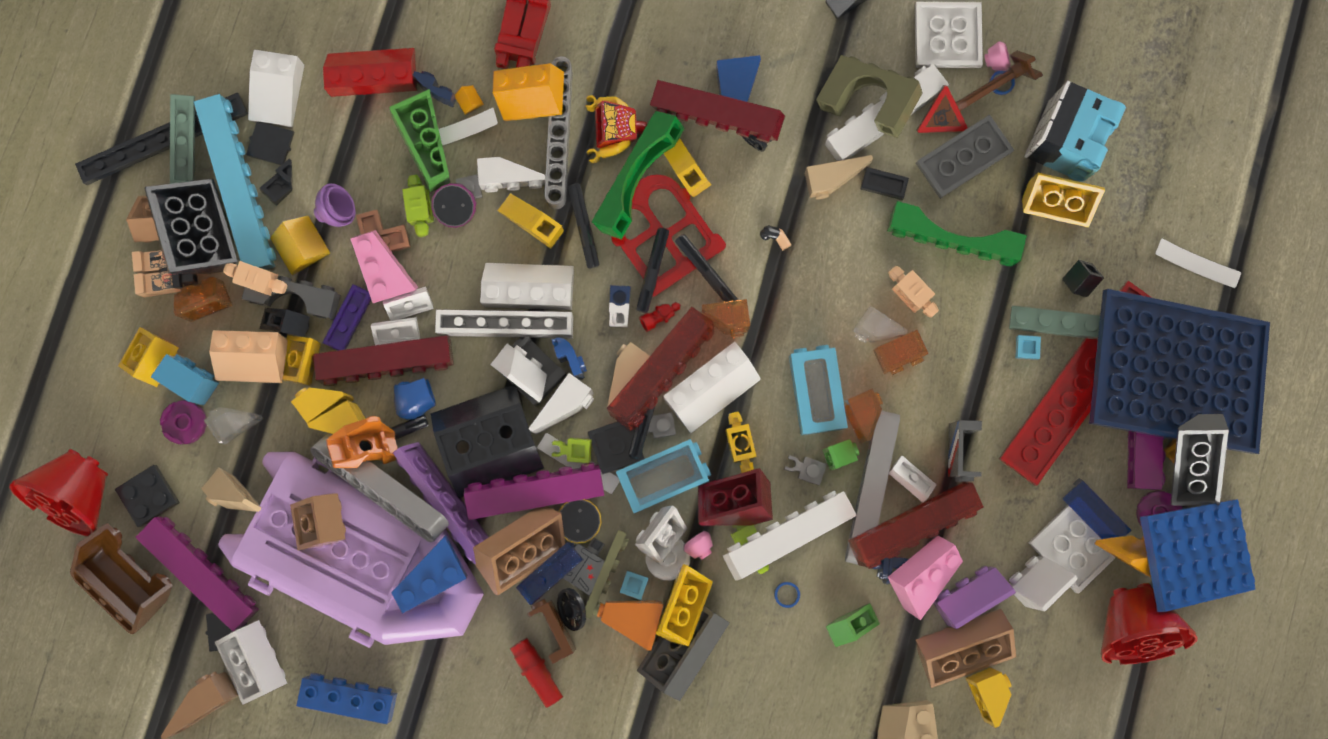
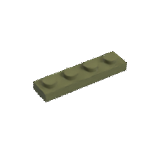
[585,530,629,619]

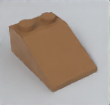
[161,671,238,739]

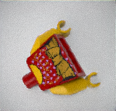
[585,95,647,164]

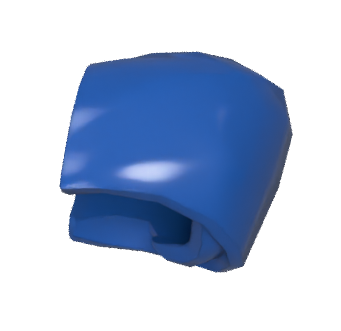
[393,378,436,420]

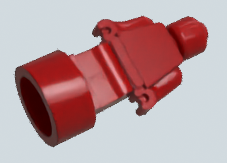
[639,302,681,332]

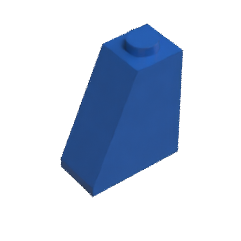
[716,55,761,102]

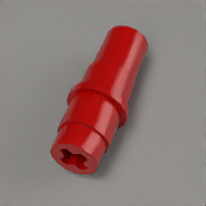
[510,637,563,708]

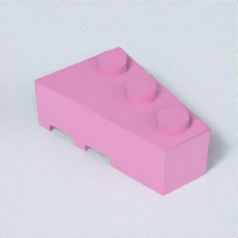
[351,230,418,303]
[888,536,963,620]

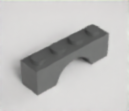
[242,276,341,321]

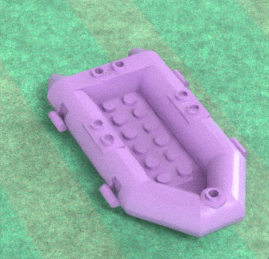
[218,452,484,648]

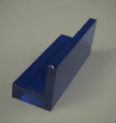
[1063,478,1132,539]
[516,542,584,605]

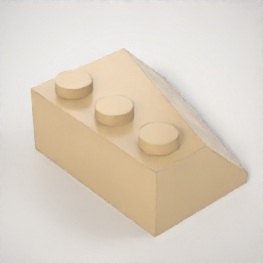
[877,700,938,739]

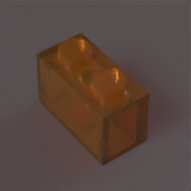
[873,330,929,375]

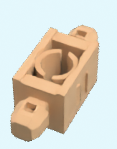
[223,261,287,296]
[888,266,939,318]

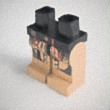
[132,250,198,298]

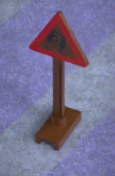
[916,50,1043,133]

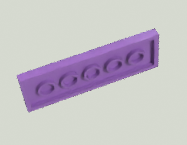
[393,442,489,564]

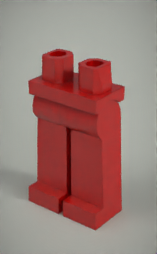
[494,0,551,69]

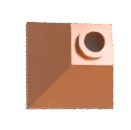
[597,600,663,651]

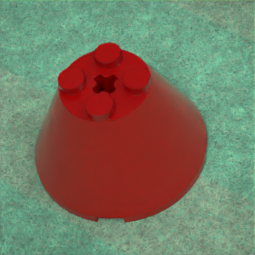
[9,449,108,537]
[1100,583,1198,665]

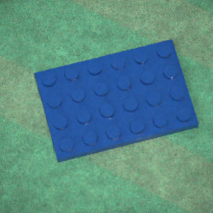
[1140,499,1256,612]

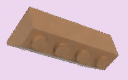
[473,506,566,596]
[916,609,1016,688]

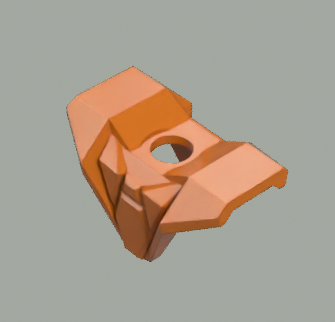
[326,416,398,468]

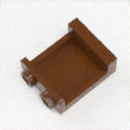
[527,598,576,664]

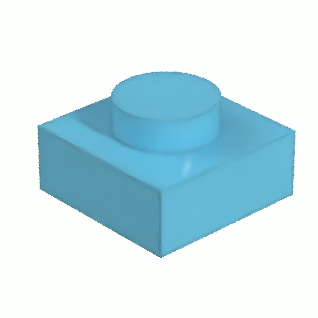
[1015,335,1041,360]
[620,570,649,600]

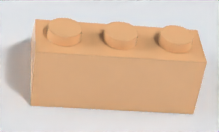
[209,330,288,383]

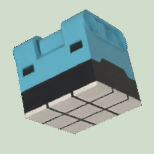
[1024,80,1126,182]

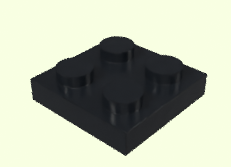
[588,417,645,475]
[115,465,180,527]

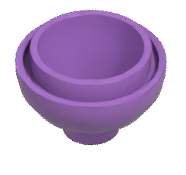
[314,183,356,227]

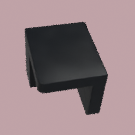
[1062,260,1104,297]

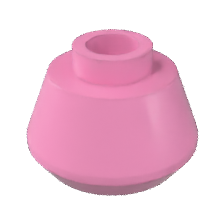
[985,41,1011,71]
[684,531,713,560]

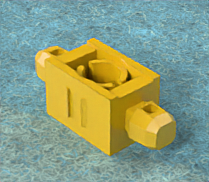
[725,412,757,473]

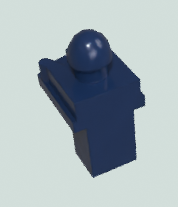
[869,555,909,585]

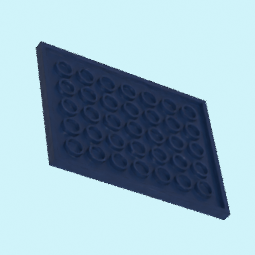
[1089,289,1270,454]

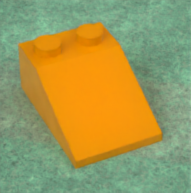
[1094,535,1151,578]

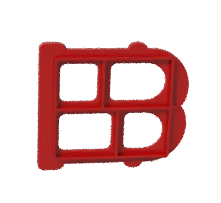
[611,174,726,297]

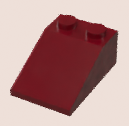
[698,468,773,526]

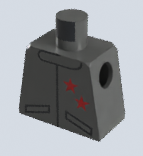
[553,537,605,596]

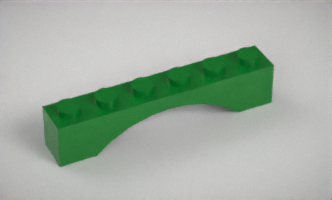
[591,111,685,239]
[887,201,1027,266]

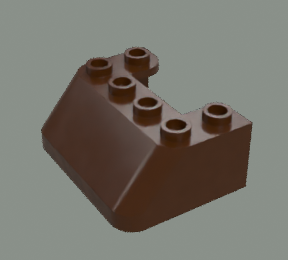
[70,523,173,634]

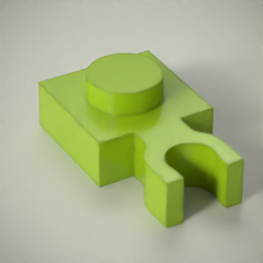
[552,438,592,463]

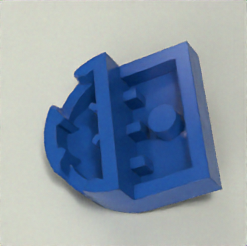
[551,337,587,380]

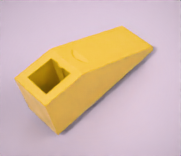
[664,138,712,197]
[497,193,564,249]

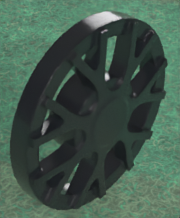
[557,588,586,631]

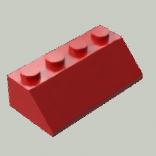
[323,48,417,97]

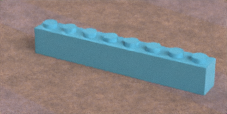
[194,94,276,270]

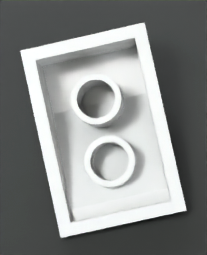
[248,50,304,127]
[529,373,594,435]
[635,506,687,565]
[1009,556,1078,611]

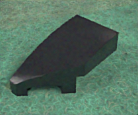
[260,159,292,206]

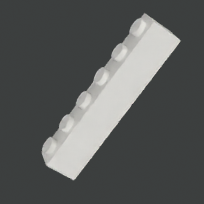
[825,64,949,161]
[435,310,573,338]
[723,490,857,581]

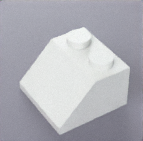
[490,344,547,402]

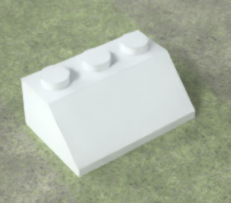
[215,620,287,705]

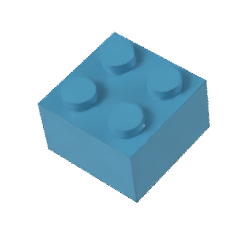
[151,354,219,405]

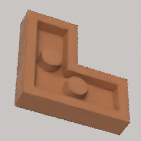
[356,210,411,252]

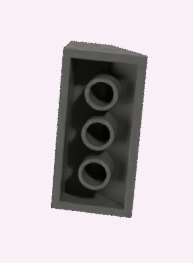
[1171,414,1229,505]
[637,605,729,701]

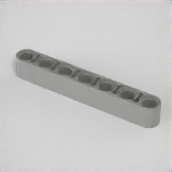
[545,56,573,209]
[845,410,900,567]
[310,433,449,542]

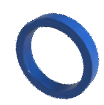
[990,71,1015,95]
[774,582,800,608]

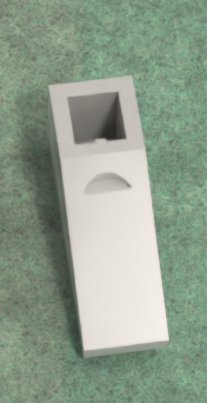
[477,157,545,192]

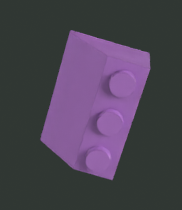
[933,566,1016,629]

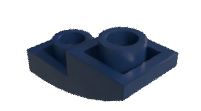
[413,71,456,107]

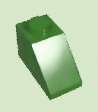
[822,439,860,470]
[826,603,880,647]

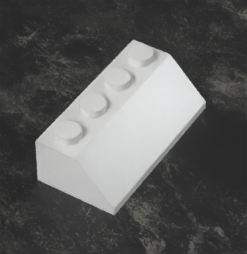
[480,263,574,310]
[663,342,761,434]

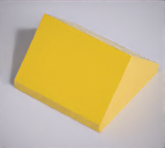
[270,216,330,276]
[282,335,321,386]

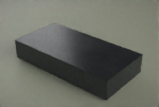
[860,167,909,200]

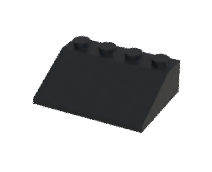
[144,179,238,274]

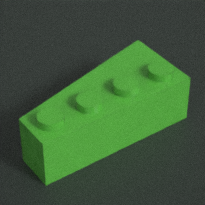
[389,89,450,192]

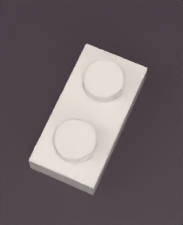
[383,287,434,321]
[371,317,420,345]
[889,456,936,502]

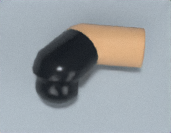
[760,225,792,251]

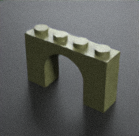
[816,55,923,138]

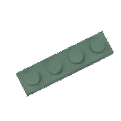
[170,94,195,184]
[1009,306,1100,340]

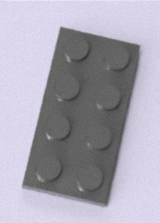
[916,115,1014,199]

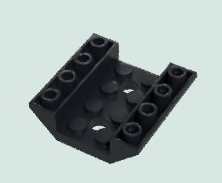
[430,384,544,498]

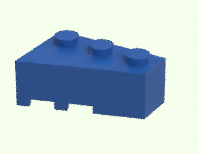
[391,535,468,614]

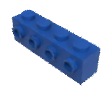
[296,673,398,724]

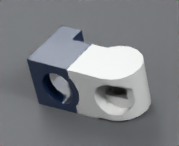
[609,285,631,327]

